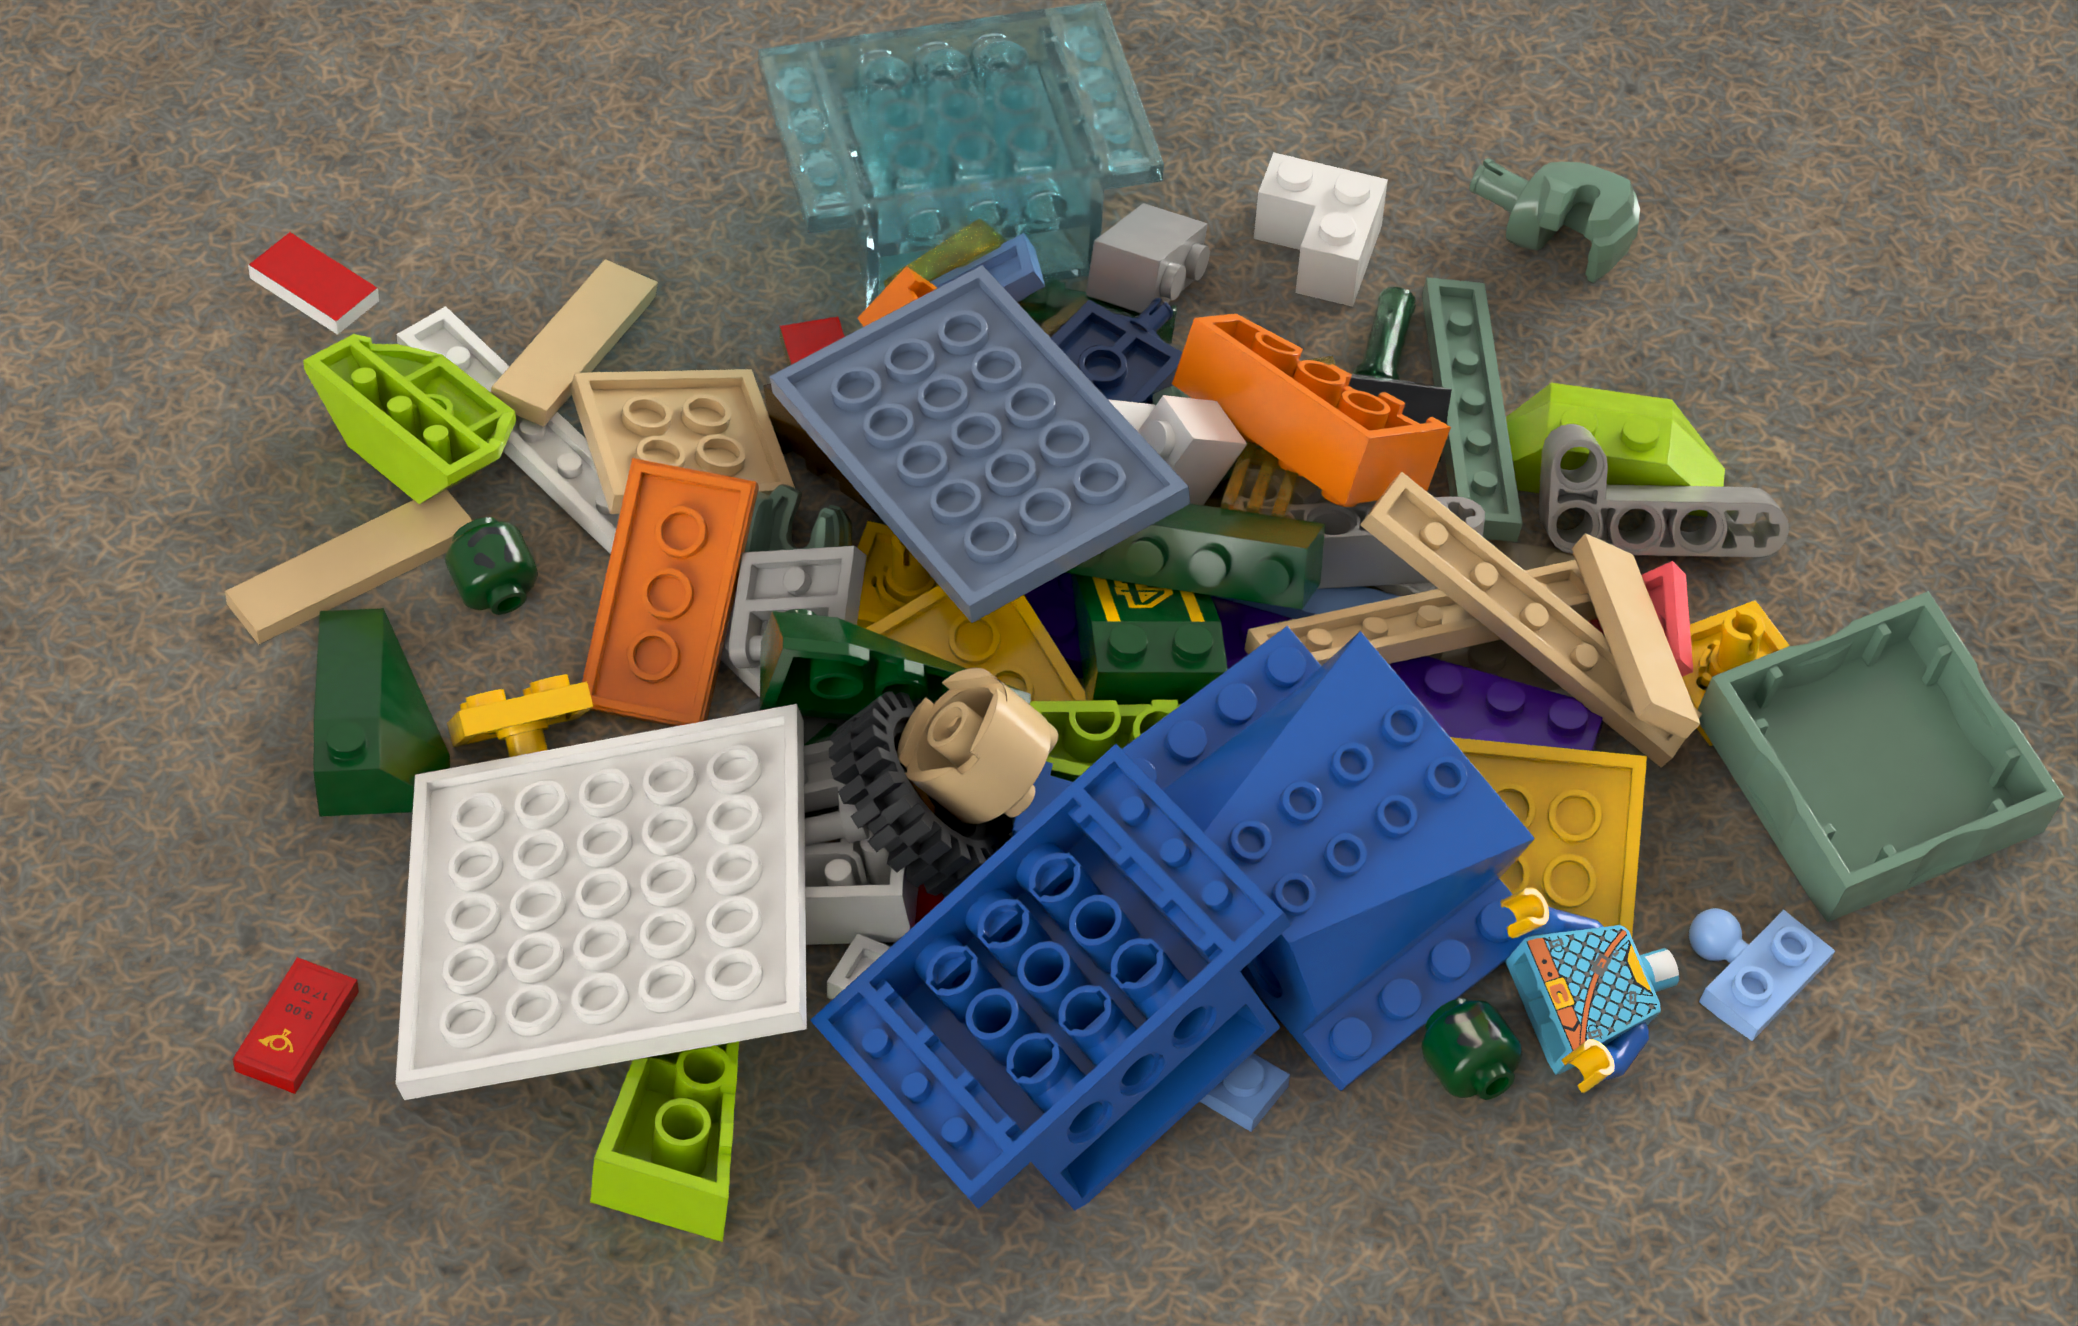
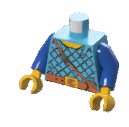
[1500,887,1679,1093]

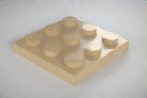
[571,369,795,514]

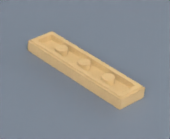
[491,259,658,427]
[225,490,473,645]
[1572,533,1701,739]

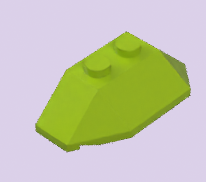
[303,334,516,504]
[1506,383,1725,517]

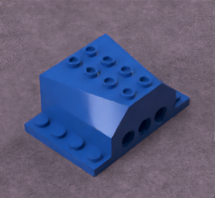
[1122,625,1535,1091]
[810,744,1291,1211]

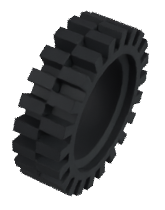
[829,691,1013,898]

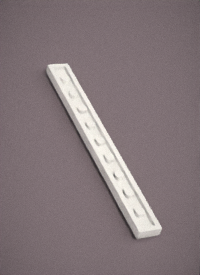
[397,306,769,697]

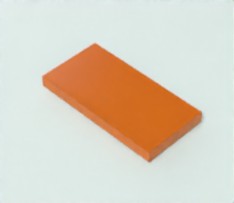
[582,458,759,727]

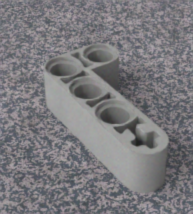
[1538,424,1789,557]
[1229,469,1485,589]

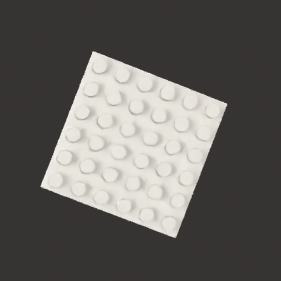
[395,704,807,1100]

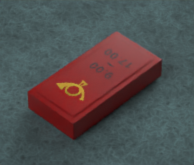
[233,957,359,1094]

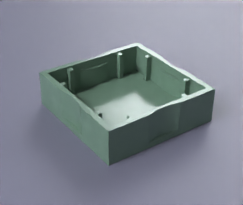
[1698,591,2065,922]

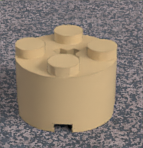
[897,668,1058,824]

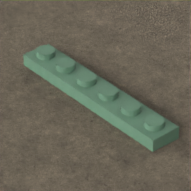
[1422,277,1523,542]

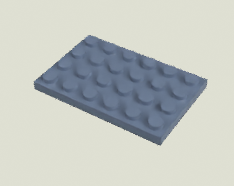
[769,265,1191,623]

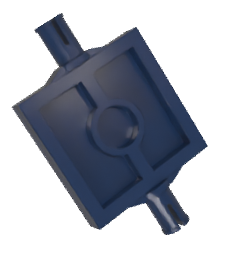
[1051,298,1182,404]

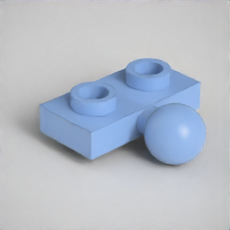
[1689,908,1835,1041]

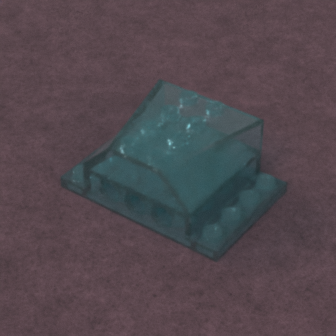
[758,1,1164,308]

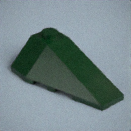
[313,608,450,817]
[760,609,1031,720]

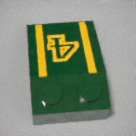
[1071,574,1228,705]

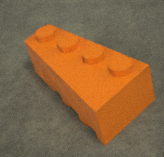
[1172,314,1451,507]

